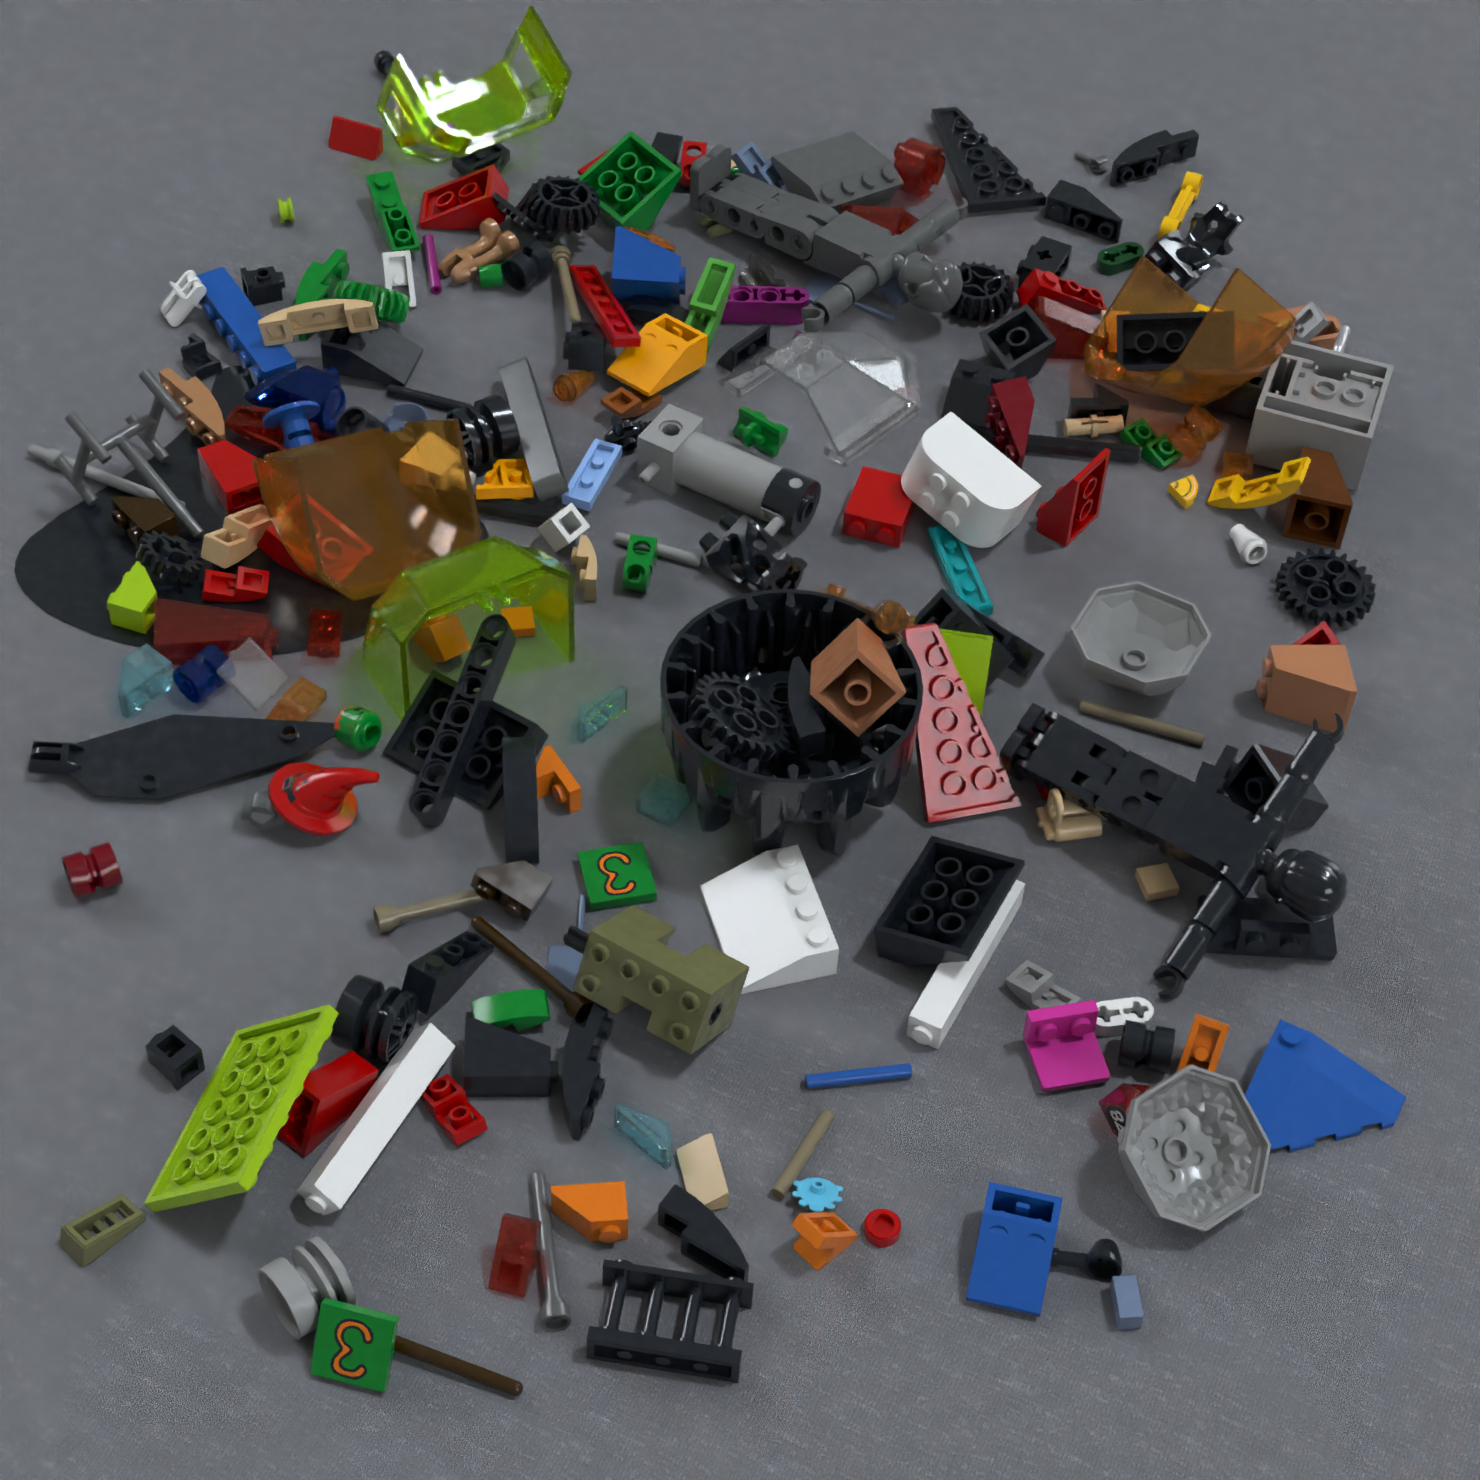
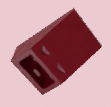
[984,376,1035,469]

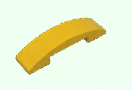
[1207,456,1311,509]

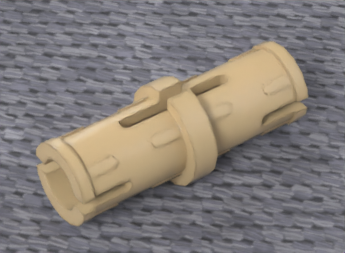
[1063,414,1124,438]

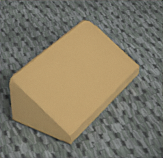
[676,1133,729,1210]

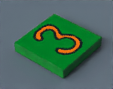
[577,842,657,911]
[310,1298,399,1393]

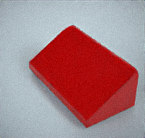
[329,116,384,161]

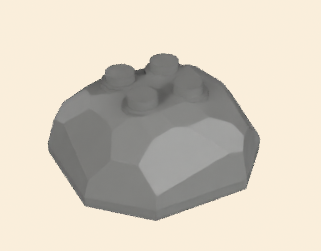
[1070,581,1212,696]

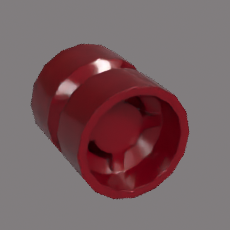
[62,842,123,899]

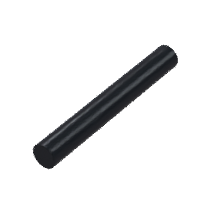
[387,383,472,411]

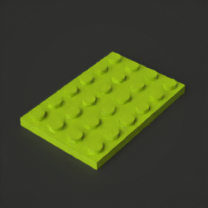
[144,1004,339,1212]

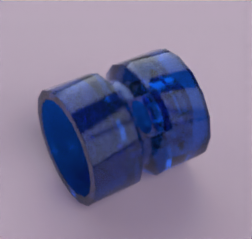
[173,644,235,704]

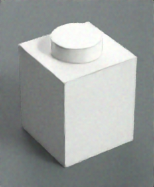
[537,503,590,552]

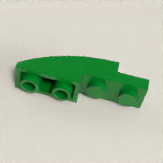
[366,171,420,252]
[295,248,350,341]

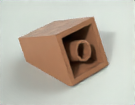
[810,618,906,737]
[1256,645,1357,733]

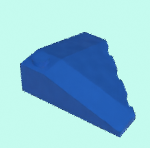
[1245,1019,1406,1153]

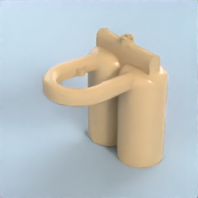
[1036,788,1102,842]

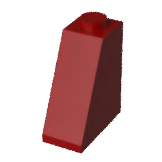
[197,440,284,515]
[278,1051,379,1157]

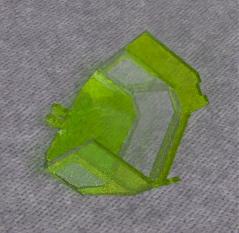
[376,6,572,164]

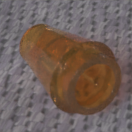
[553,370,595,402]

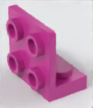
[1022,1000,1110,1092]

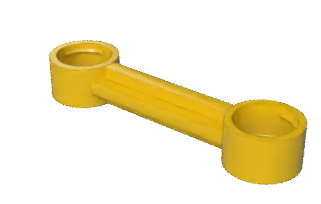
[1157,171,1203,240]

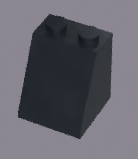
[1222,744,1329,831]

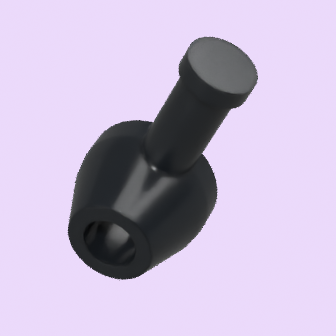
[1051,1239,1123,1282]

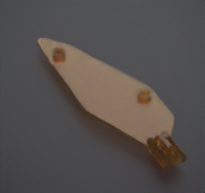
[818,583,919,634]

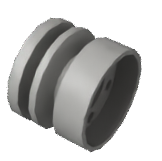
[257,1235,356,1340]

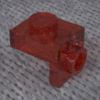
[308,609,342,658]

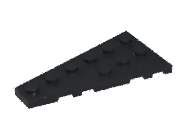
[931,107,1047,213]

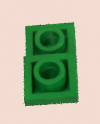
[1118,418,1184,469]
[472,989,551,1032]

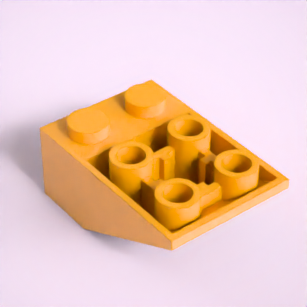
[607,313,708,397]

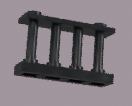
[587,1259,754,1383]

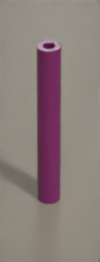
[423,234,442,295]

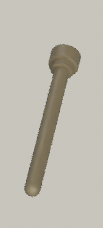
[549,245,581,324]
[373,890,486,933]

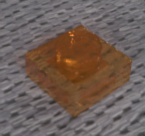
[1221,451,1254,481]

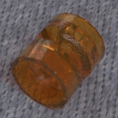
[1167,405,1223,460]

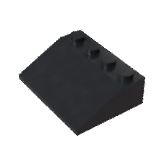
[383,670,549,811]
[874,836,1025,966]

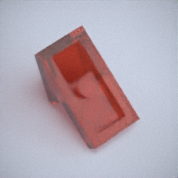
[488,1213,542,1298]

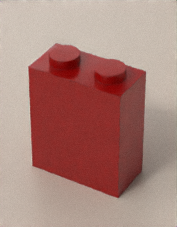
[842,466,916,548]

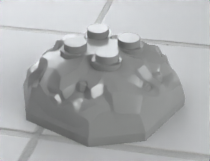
[1117,1065,1271,1232]

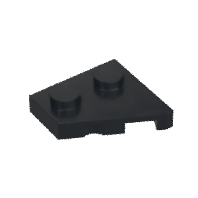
[452,138,510,176]

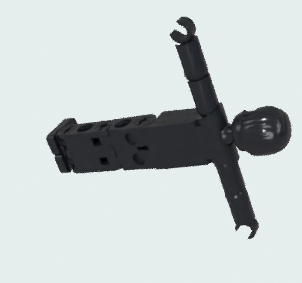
[999,703,1347,999]

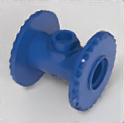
[262,401,334,474]

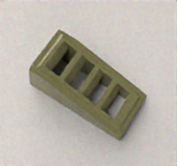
[60,1194,146,1267]

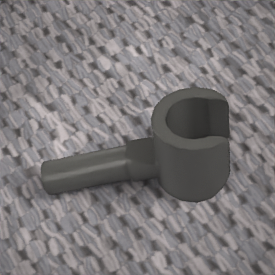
[1075,151,1108,174]

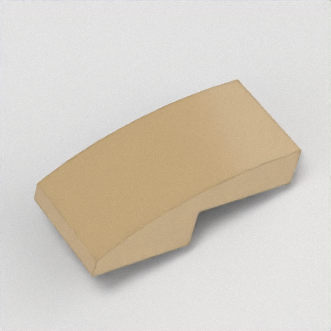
[571,535,597,602]

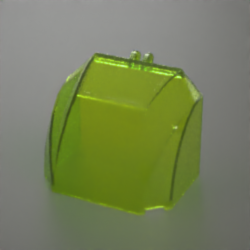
[363,536,575,721]

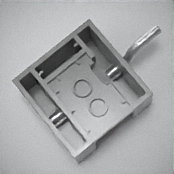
[1243,325,1394,491]

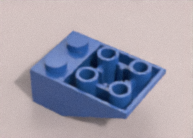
[966,1182,1063,1317]

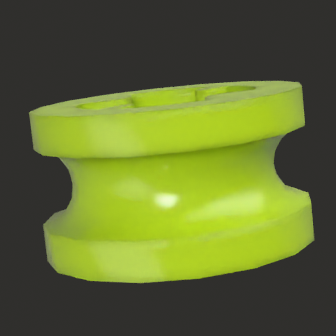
[277,197,295,224]

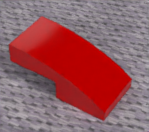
[201,566,270,602]

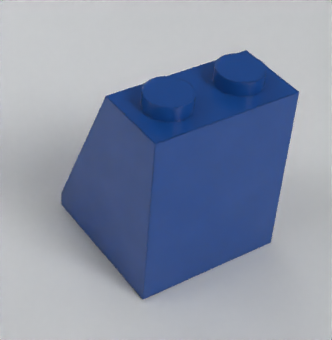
[611,226,686,304]

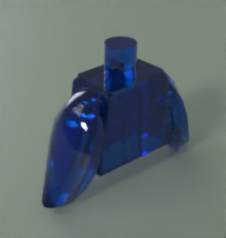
[244,365,347,435]

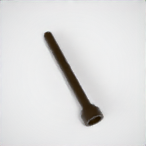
[471,916,594,1023]
[394,1335,523,1396]

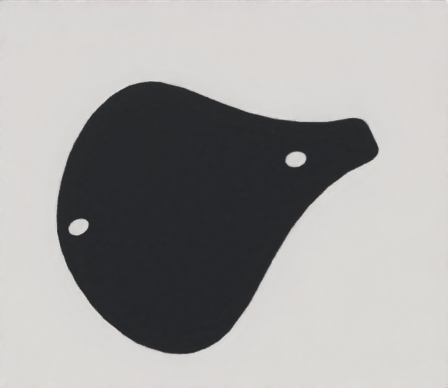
[14,365,490,657]

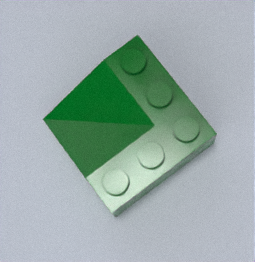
[579,130,683,236]

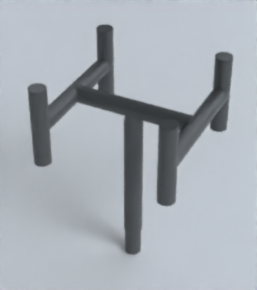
[53,369,205,539]

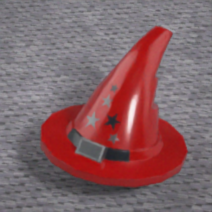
[268,762,380,836]

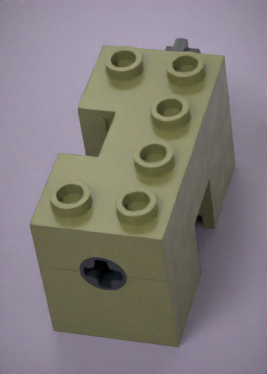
[563,905,750,1054]

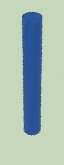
[805,1063,912,1089]

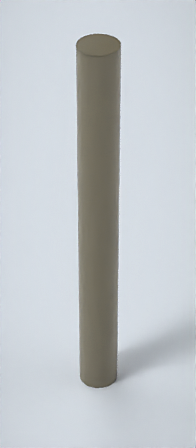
[1079,700,1206,747]

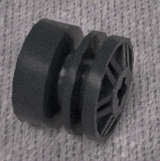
[446,394,520,469]
[331,975,419,1064]

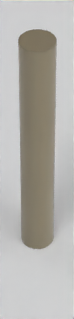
[771,1109,835,1199]

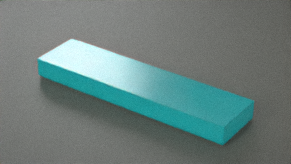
[927,525,993,615]

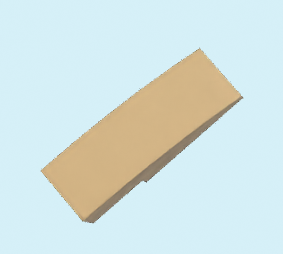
[200,504,281,569]

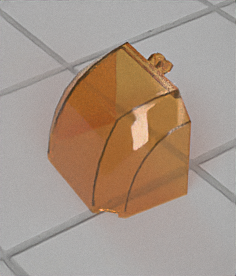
[1085,256,1298,406]
[252,419,482,601]

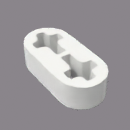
[1094,997,1154,1037]

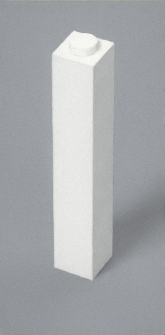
[906,880,1025,1049]
[297,1022,456,1215]

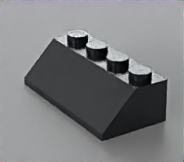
[1117,311,1234,372]

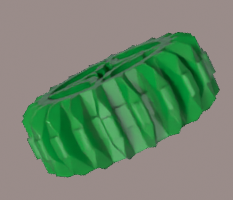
[333,280,410,323]

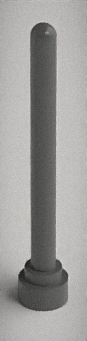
[531,1170,571,1331]

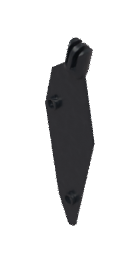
[28,714,336,800]

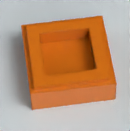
[501,606,535,637]

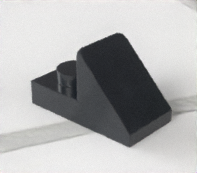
[1067,383,1129,426]

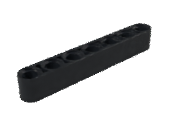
[408,614,516,828]

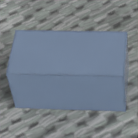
[1110,1275,1143,1330]

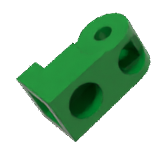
[622,534,658,592]

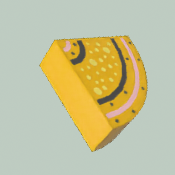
[1168,474,1198,509]

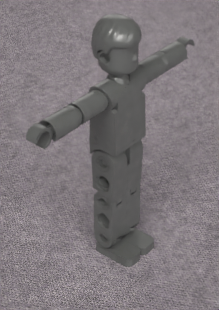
[690,144,968,333]

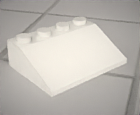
[700,845,839,994]

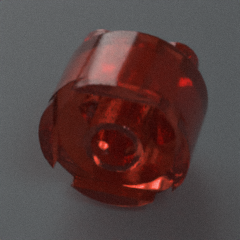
[894,137,946,199]

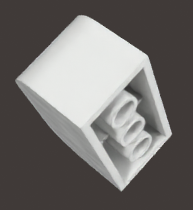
[901,412,1042,548]

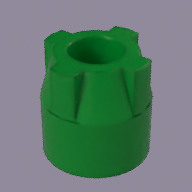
[478,263,503,288]

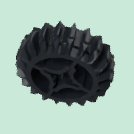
[526,175,600,234]
[949,261,1014,323]

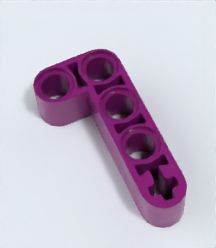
[701,270,810,325]

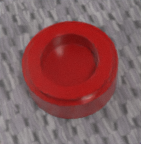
[864,1209,901,1247]

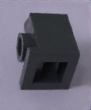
[240,266,286,306]
[145,1025,205,1091]

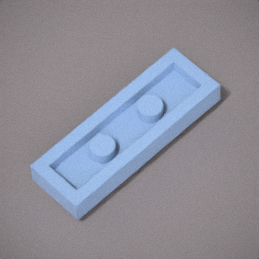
[562,439,622,511]

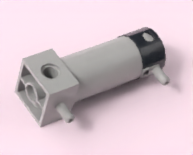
[637,404,821,537]

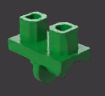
[732,406,788,457]

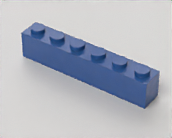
[196,267,298,394]

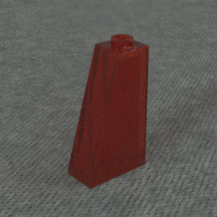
[154,599,278,666]

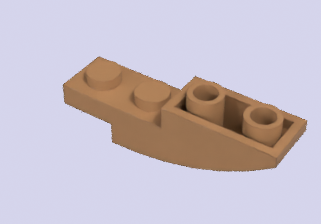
[159,367,226,446]

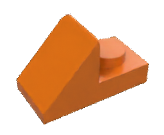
[536,744,582,814]
[1177,1013,1231,1072]
[791,1212,859,1270]

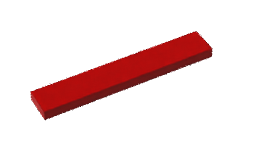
[569,265,641,347]

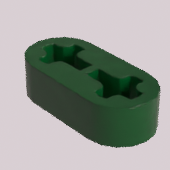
[1096,242,1144,275]

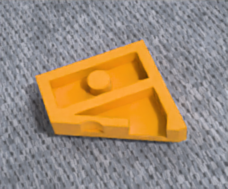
[476,458,534,500]

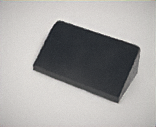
[717,323,770,372]

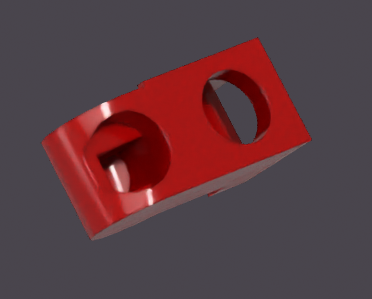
[680,141,707,188]

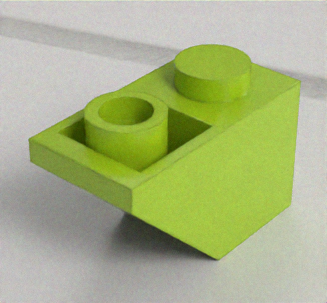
[107,561,160,634]

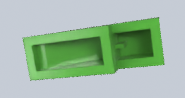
[685,257,736,352]

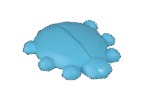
[792,1178,843,1213]

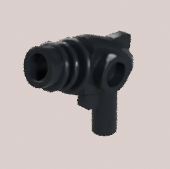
[604,415,652,451]

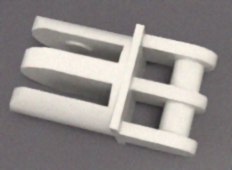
[158,270,207,327]

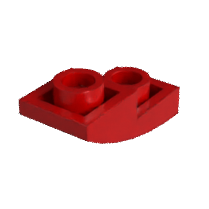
[420,1074,488,1146]

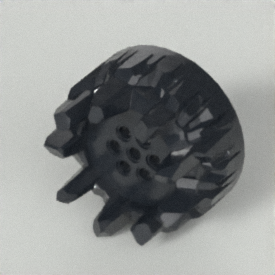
[660,589,923,857]

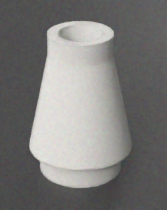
[1229,524,1268,564]

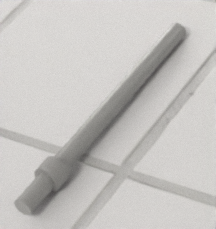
[27,444,185,506]

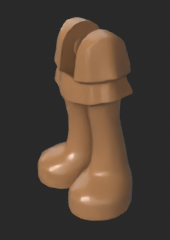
[438,218,520,284]

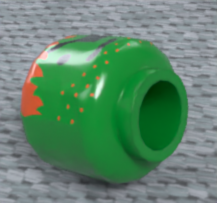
[333,705,382,751]

